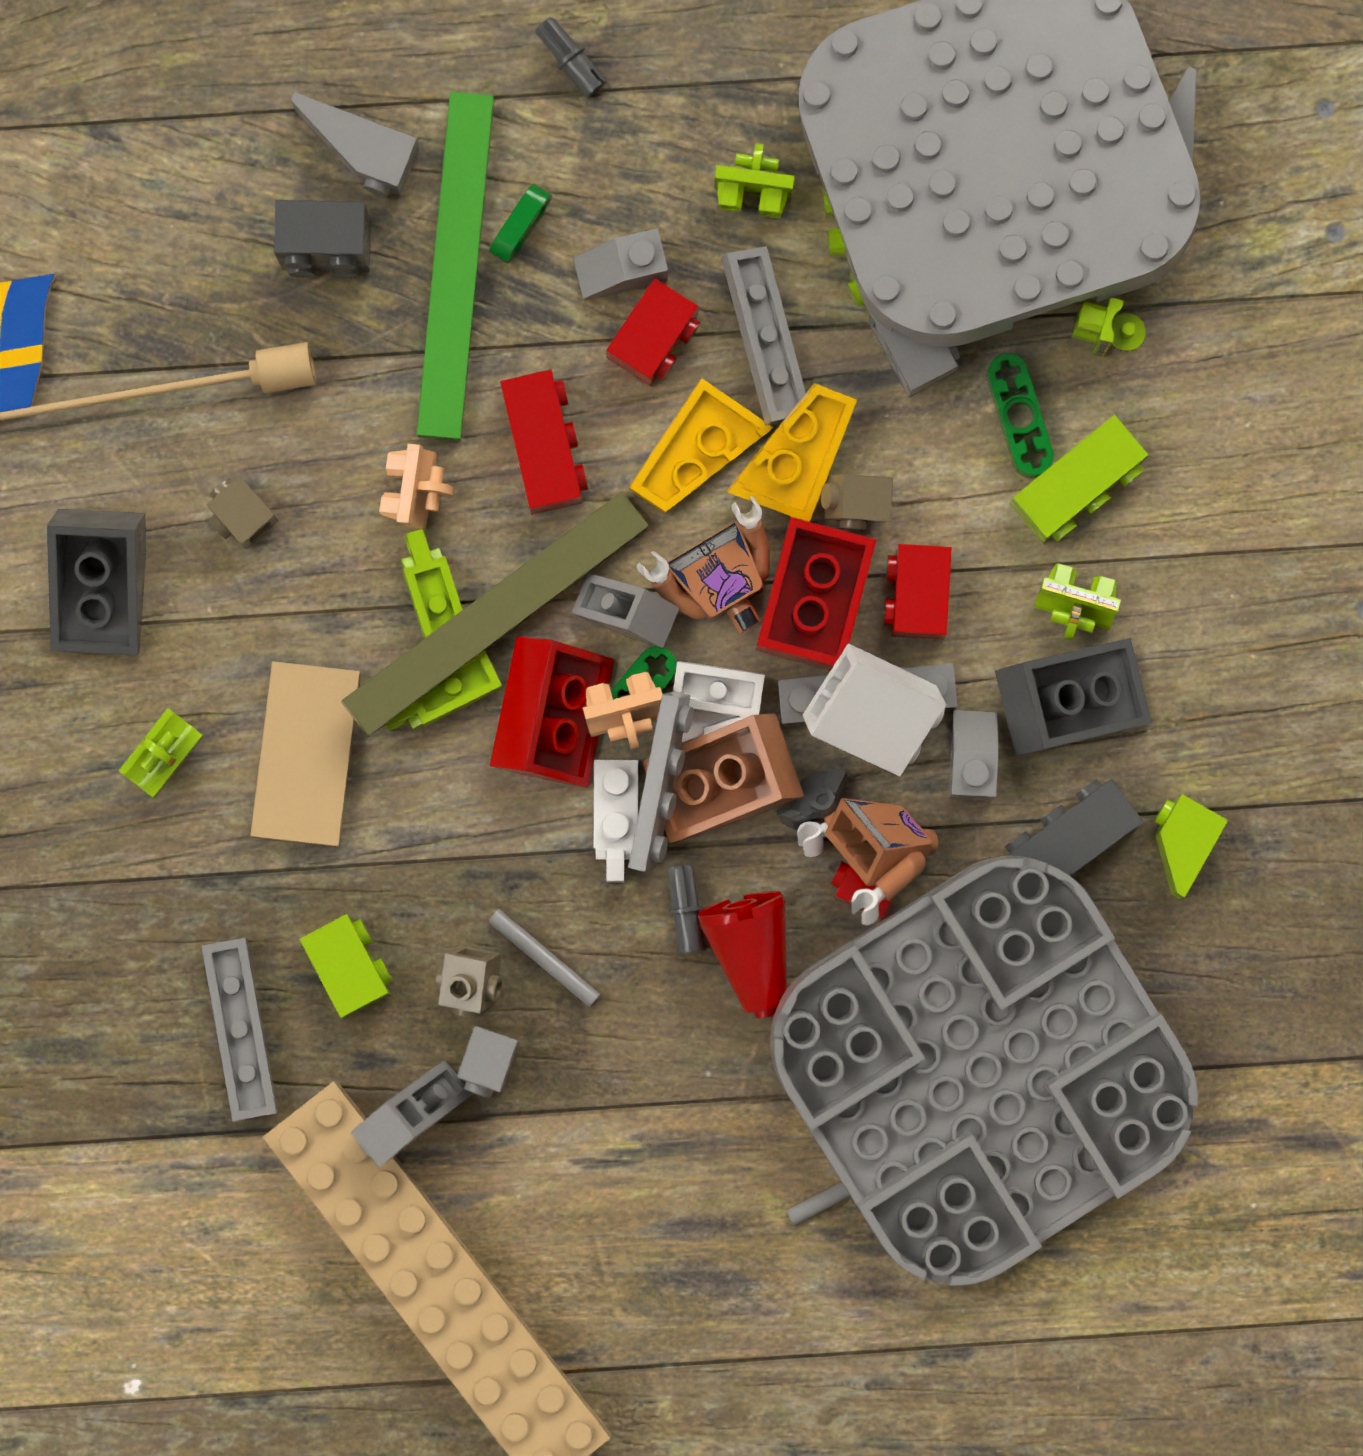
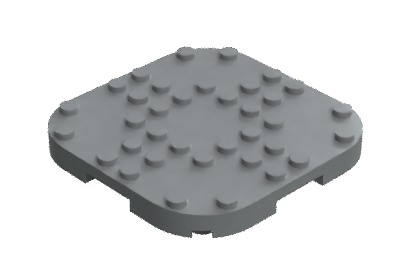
[799,0,1200,347]
[770,856,1198,1285]

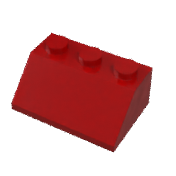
[489,637,615,788]

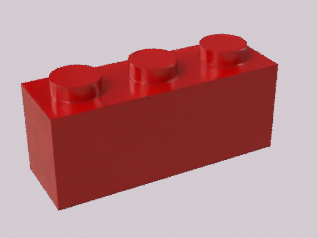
[500,369,588,515]

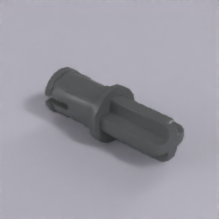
[535,17,608,99]
[668,864,706,954]

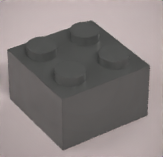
[274,200,371,278]

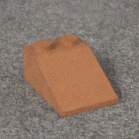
[641,714,805,844]

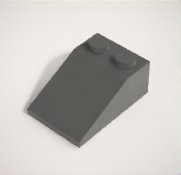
[47,509,146,655]
[995,638,1152,756]

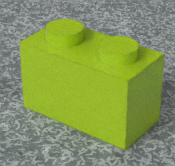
[299,914,393,1019]

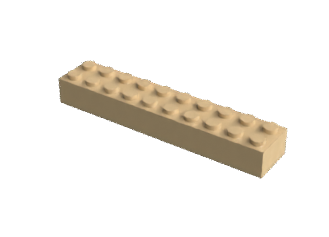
[262,1081,611,1456]

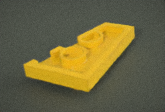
[627,379,774,513]
[726,383,857,522]

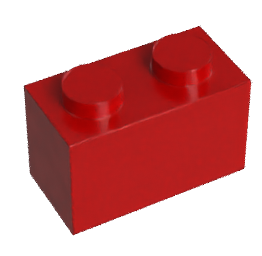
[606,278,701,386]
[884,544,952,640]

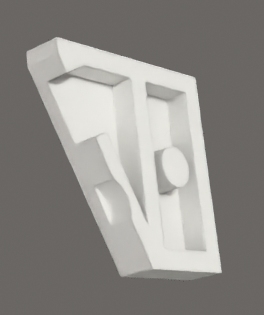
[673,661,765,742]

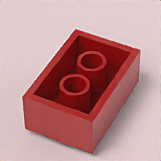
[756,517,877,671]

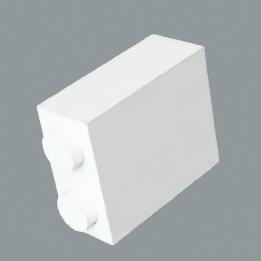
[802,643,946,776]

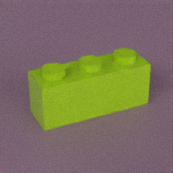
[1009,414,1148,544]

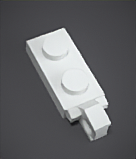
[593,760,638,883]

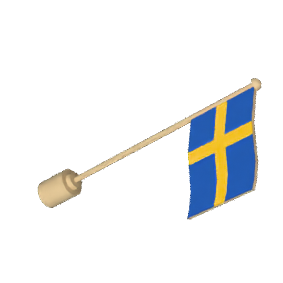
[0,273,316,421]

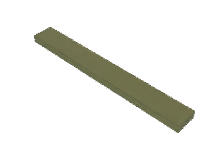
[341,491,649,738]

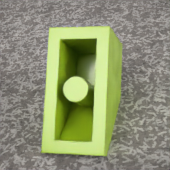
[1154,794,1228,899]

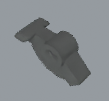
[777,767,849,830]

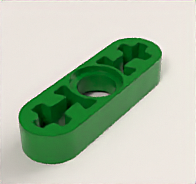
[987,353,1054,479]

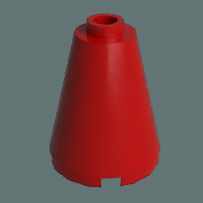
[698,891,787,1018]

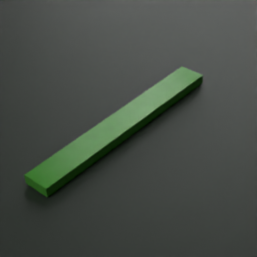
[417,91,494,441]

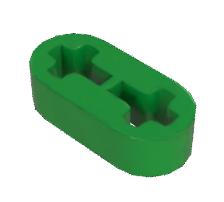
[489,183,553,264]
[611,646,677,699]

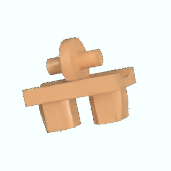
[379,444,455,531]
[583,672,662,750]

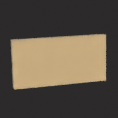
[250,661,361,847]

